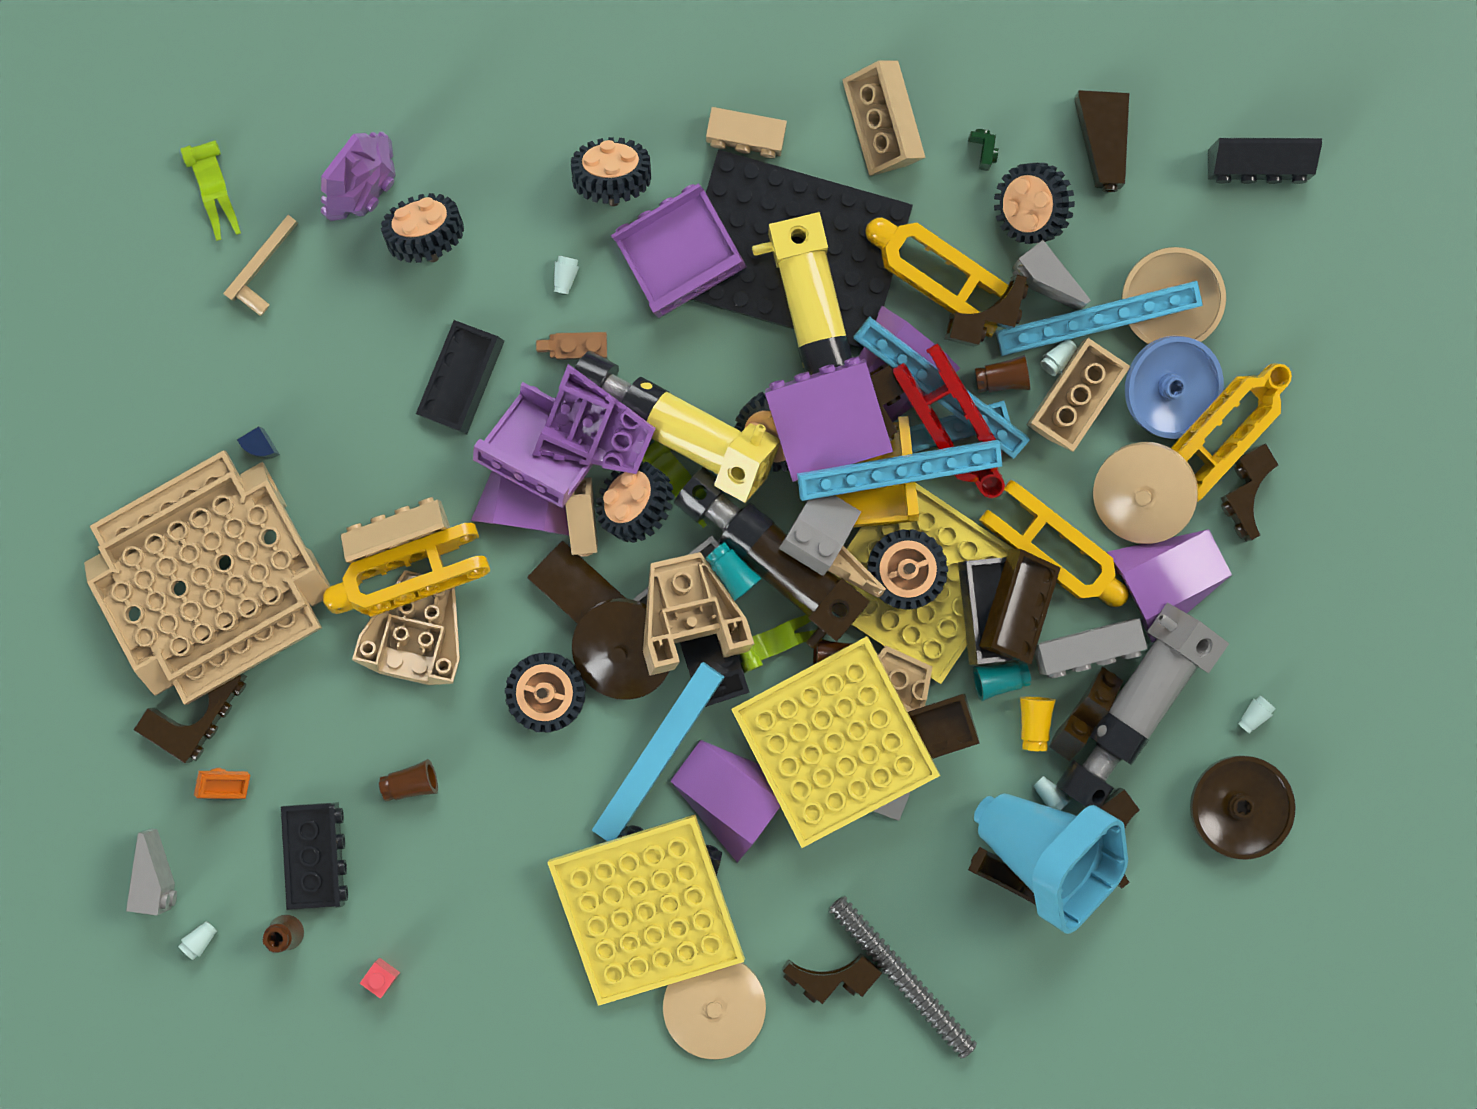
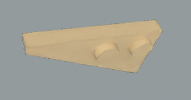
[828,546,886,598]

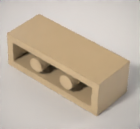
[706,107,787,158]

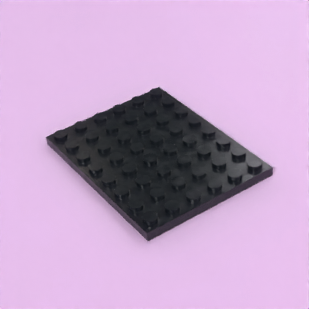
[691,149,913,349]

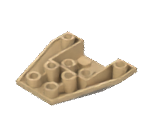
[352,570,460,685]

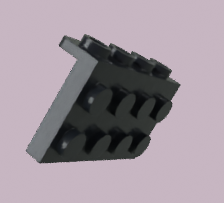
[281,802,348,910]

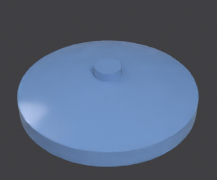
[1125,336,1224,439]

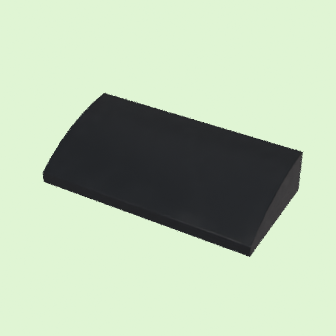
[416,320,505,434]
[958,557,1013,665]

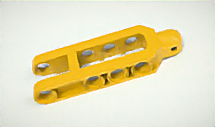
[865,218,1008,337]
[1171,363,1292,502]
[979,480,1129,607]
[323,523,490,617]

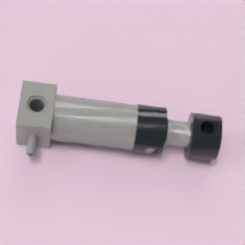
[1056,602,1229,808]

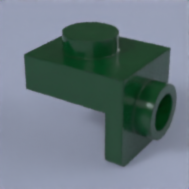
[968,129,999,170]

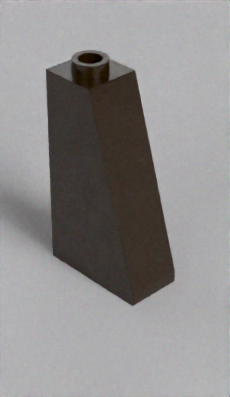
[1074,90,1130,192]

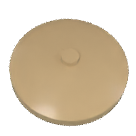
[1122,247,1226,344]
[1093,442,1198,544]
[663,963,766,1059]

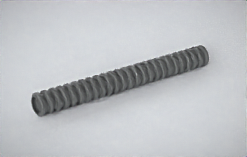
[829,896,977,1059]

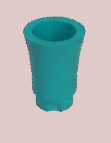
[705,542,762,601]
[973,662,1031,701]

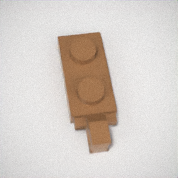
[536,332,607,360]

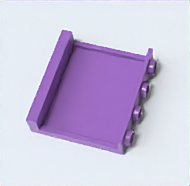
[611,183,747,318]
[765,357,893,482]
[473,382,593,508]

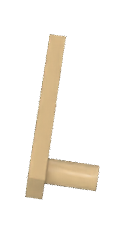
[223,215,298,316]

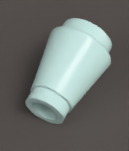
[554,255,579,294]
[1040,339,1077,376]
[1238,695,1276,734]
[1033,776,1071,811]
[178,921,217,960]

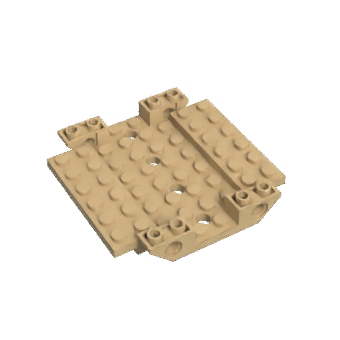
[84,450,330,705]

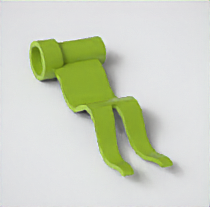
[180,140,241,241]
[642,439,707,528]
[739,615,817,673]

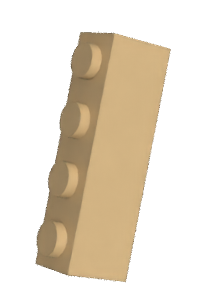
[842,60,926,176]
[1026,338,1131,452]
[341,497,450,563]

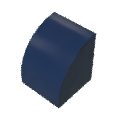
[237,426,280,458]

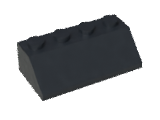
[1208,138,1322,184]

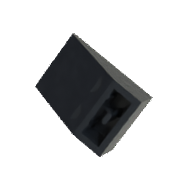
[680,634,750,707]

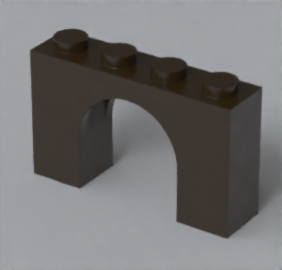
[134,673,247,763]

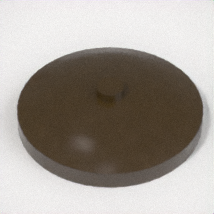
[572,598,670,700]
[1190,755,1296,860]

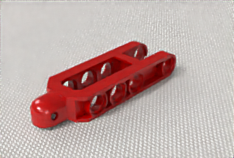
[892,343,1005,498]

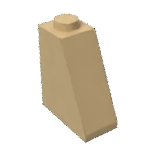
[565,477,598,557]

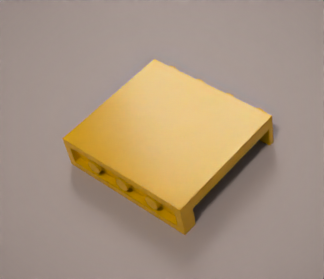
[835,416,919,528]

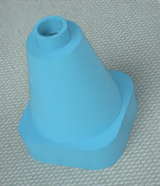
[974,793,1128,934]

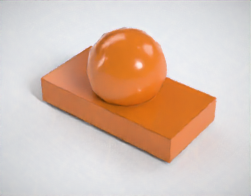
[194,767,250,799]

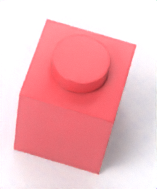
[359,958,400,999]

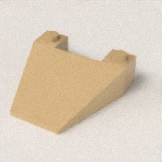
[643,552,754,676]

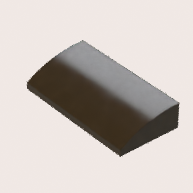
[527,540,627,624]
[979,549,1061,665]
[908,694,980,759]

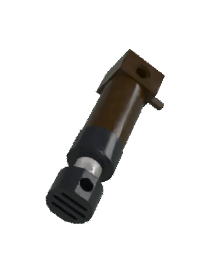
[674,467,870,649]

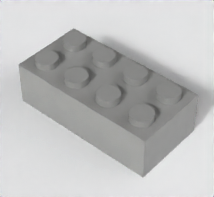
[1034,619,1147,679]

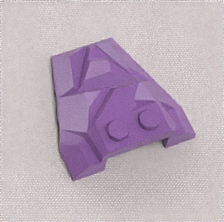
[321,131,396,221]

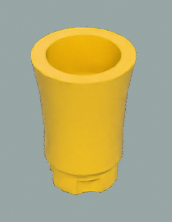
[1020,696,1056,751]

